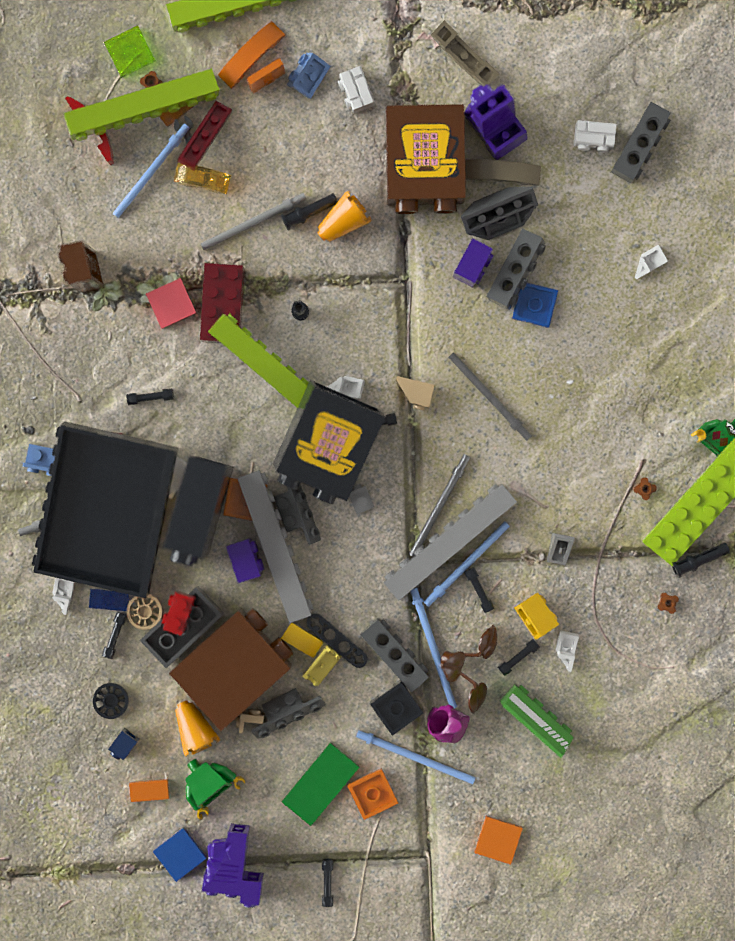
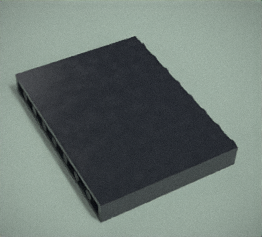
[32,421,179,598]

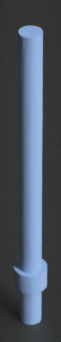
[113,123,190,218]
[424,521,510,607]

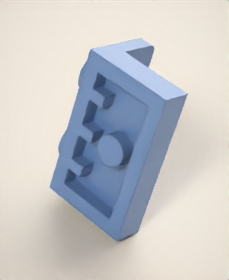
[287,53,331,99]
[23,444,55,476]

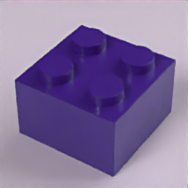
[452,238,494,288]
[226,538,265,583]

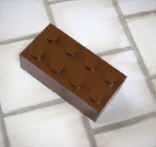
[57,240,104,293]

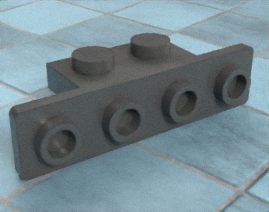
[274,484,321,545]
[252,688,326,739]

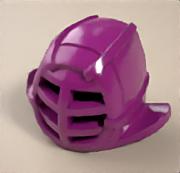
[427,704,470,743]

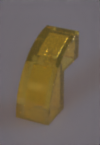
[174,163,231,194]

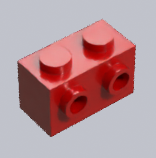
[161,591,196,636]

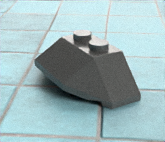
[461,187,538,240]

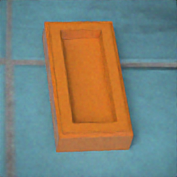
[129,779,170,802]

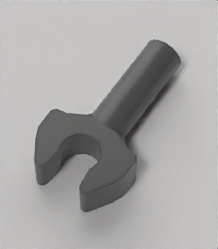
[174,116,194,144]

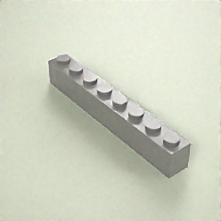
[238,470,314,623]
[384,484,517,601]

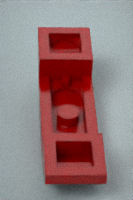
[65,96,114,166]

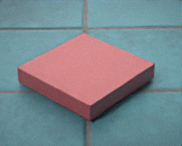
[146,278,197,329]

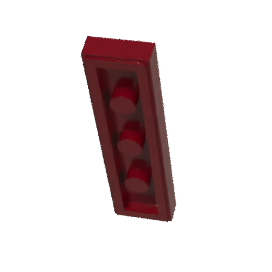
[177,100,232,171]

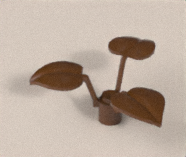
[440,624,497,714]

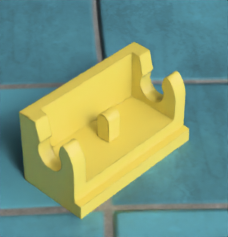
[303,644,342,686]

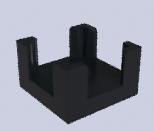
[370,680,424,736]

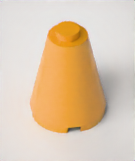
[317,190,372,242]
[175,700,220,757]

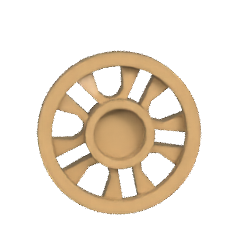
[126,594,163,630]

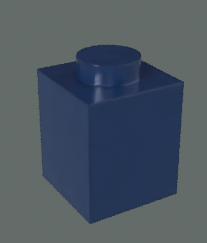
[108,728,139,761]

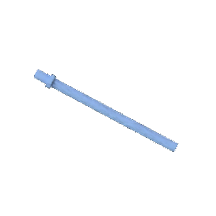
[410,587,457,708]
[356,730,476,784]

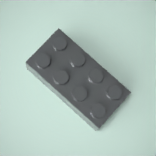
[140,586,224,668]

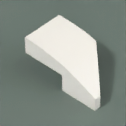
[635,245,668,279]
[326,376,365,399]
[52,578,75,615]
[556,630,579,672]

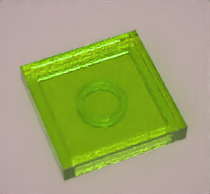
[104,25,155,78]

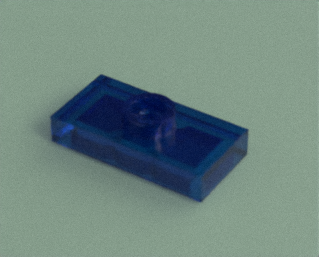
[89,588,129,612]

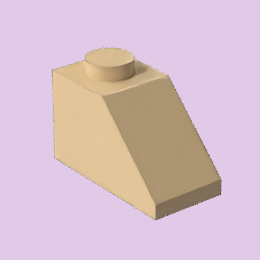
[396,376,435,411]

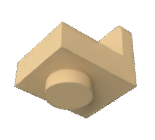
[236,709,265,733]

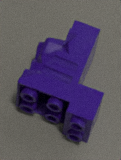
[464,84,528,160]
[202,823,264,908]

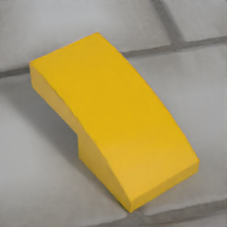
[281,622,324,658]

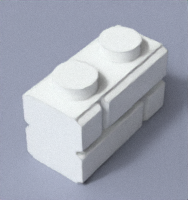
[337,66,375,114]
[574,120,616,153]

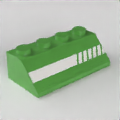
[500,684,574,758]

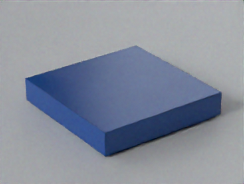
[512,283,559,328]
[153,827,207,882]

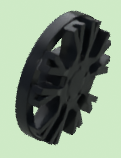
[93,683,129,719]

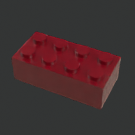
[200,263,245,343]

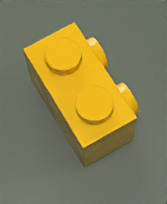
[514,592,559,640]

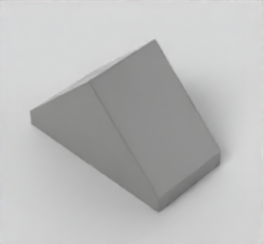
[547,533,574,565]

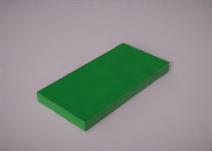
[281,742,360,826]

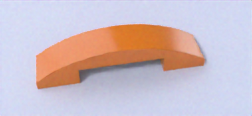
[218,21,286,89]

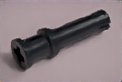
[280,193,338,231]
[291,300,309,321]
[672,542,730,578]

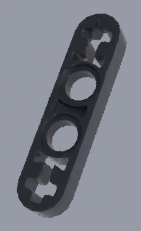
[307,613,368,668]

